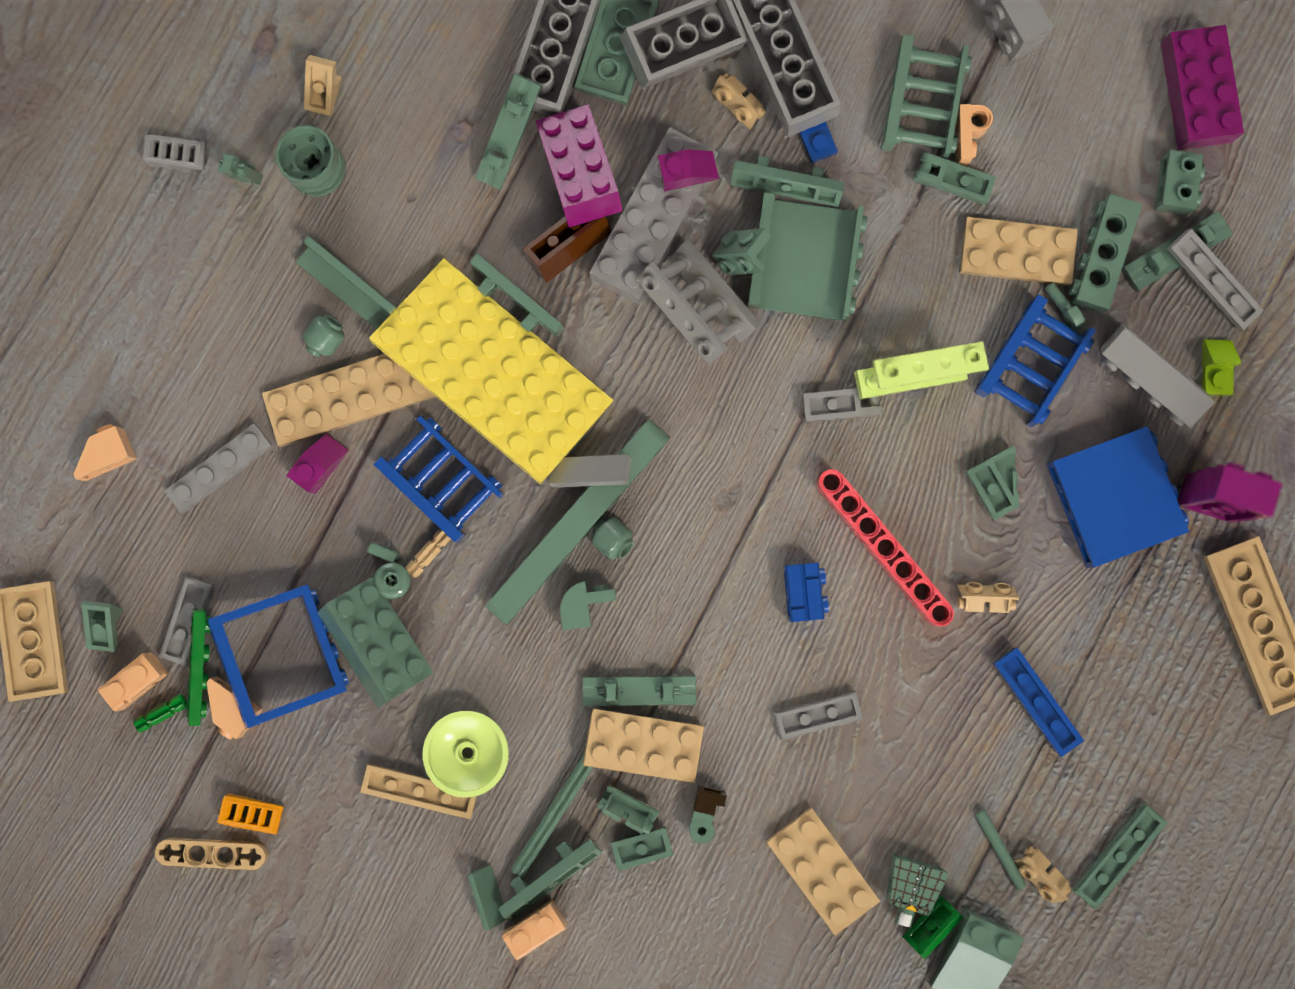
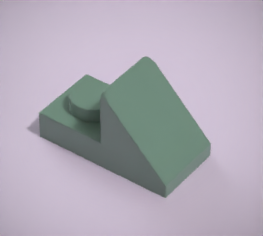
[81,601,123,652]

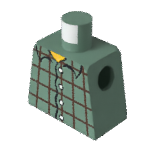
[886,853,949,927]

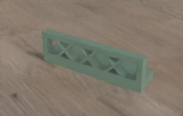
[296,236,396,329]

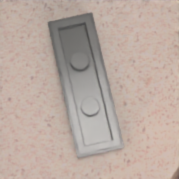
[548,454,632,487]
[158,577,215,666]
[773,691,863,740]

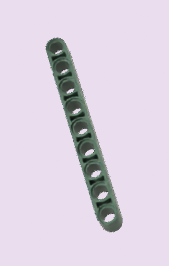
[485,419,671,626]

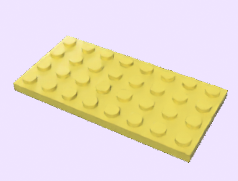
[369,258,613,485]

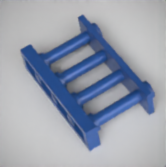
[974,294,1096,428]
[373,416,504,543]

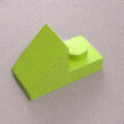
[1202,339,1241,396]

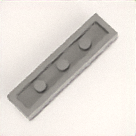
[1167,229,1264,330]
[164,423,273,514]

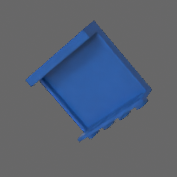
[1046,426,1189,568]

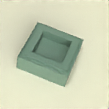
[367,542,401,563]

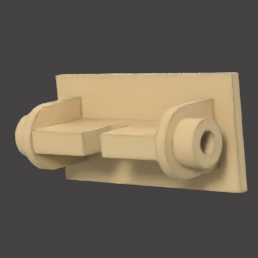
[711,73,767,130]
[957,582,1019,613]
[1014,846,1072,904]

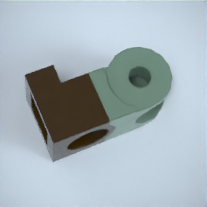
[689,786,727,844]

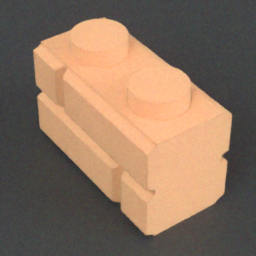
[98,652,169,712]
[502,899,567,960]

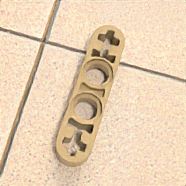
[155,838,269,870]

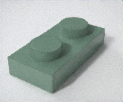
[611,826,673,871]

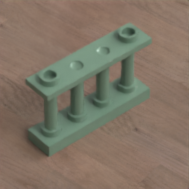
[881,34,972,159]

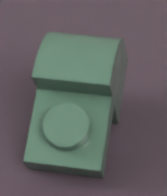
[560,582,617,630]

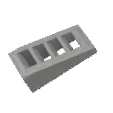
[143,134,206,171]

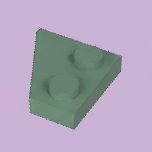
[965,445,1019,521]

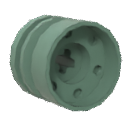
[276,125,346,197]

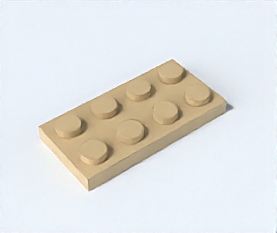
[960,217,1078,286]
[0,581,69,702]
[583,708,704,783]
[766,808,880,935]

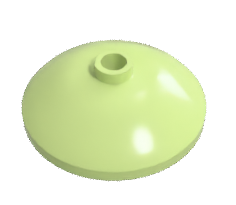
[423,711,509,798]

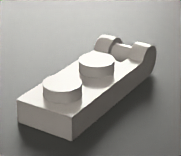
[802,388,883,423]

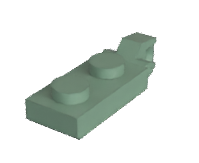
[218,154,263,185]

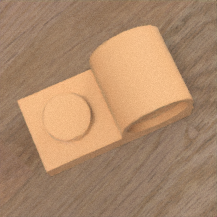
[955,104,993,166]

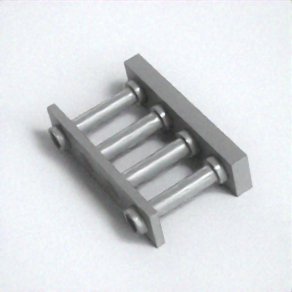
[636,240,761,366]

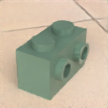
[1154,150,1206,216]

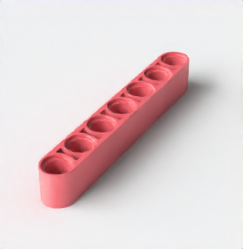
[816,469,954,626]

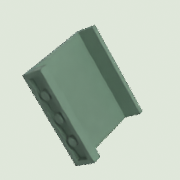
[747,193,867,321]

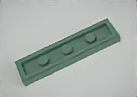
[1071,803,1168,910]

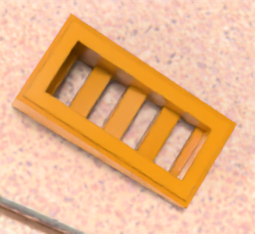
[218,793,284,834]

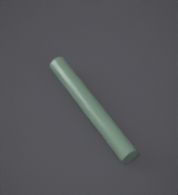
[975,809,1027,890]

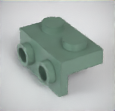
[712,228,771,275]

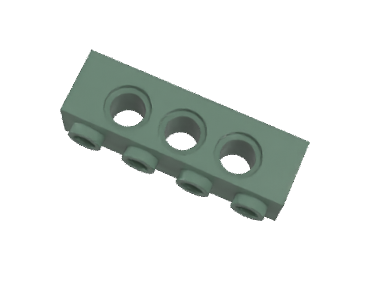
[1069,193,1142,314]

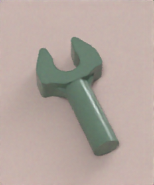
[1045,283,1085,331]

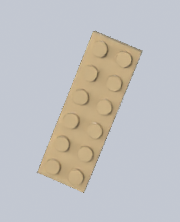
[262,354,436,447]
[1203,536,1295,716]

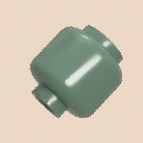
[302,315,345,357]
[592,518,634,559]
[373,563,411,599]

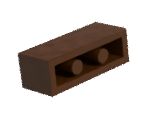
[523,216,612,283]

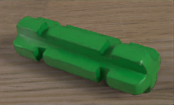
[133,694,188,732]

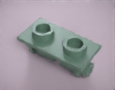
[597,785,659,835]

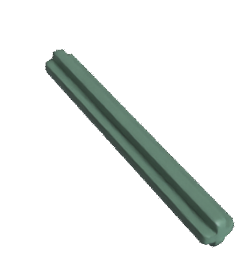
[511,754,593,878]

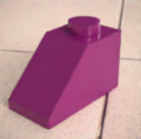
[658,149,719,192]
[286,433,349,495]

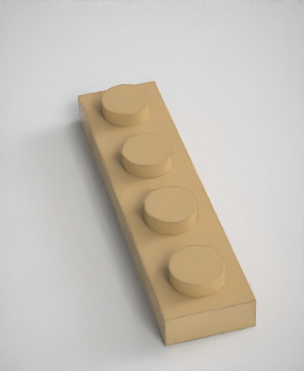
[360,764,477,819]

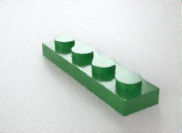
[187,609,211,726]

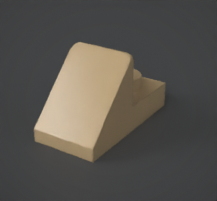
[304,55,341,116]

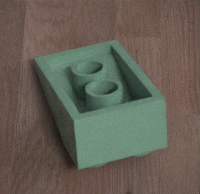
[930,908,1024,989]

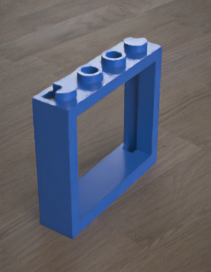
[207,584,349,729]

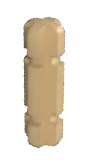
[405,529,451,578]

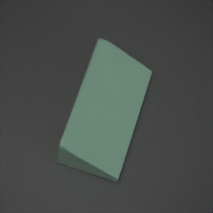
[468,865,506,931]

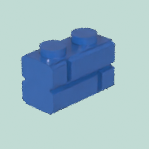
[783,562,829,622]

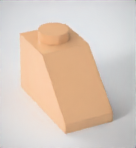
[74,424,137,481]
[207,677,263,739]

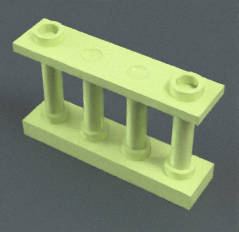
[854,342,989,400]

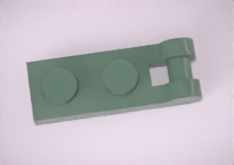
[913,153,996,205]

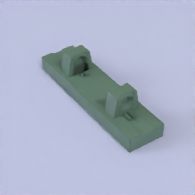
[475,73,543,190]
[730,156,845,207]
[1122,211,1233,292]
[470,253,564,337]
[583,676,696,706]
[498,839,603,921]

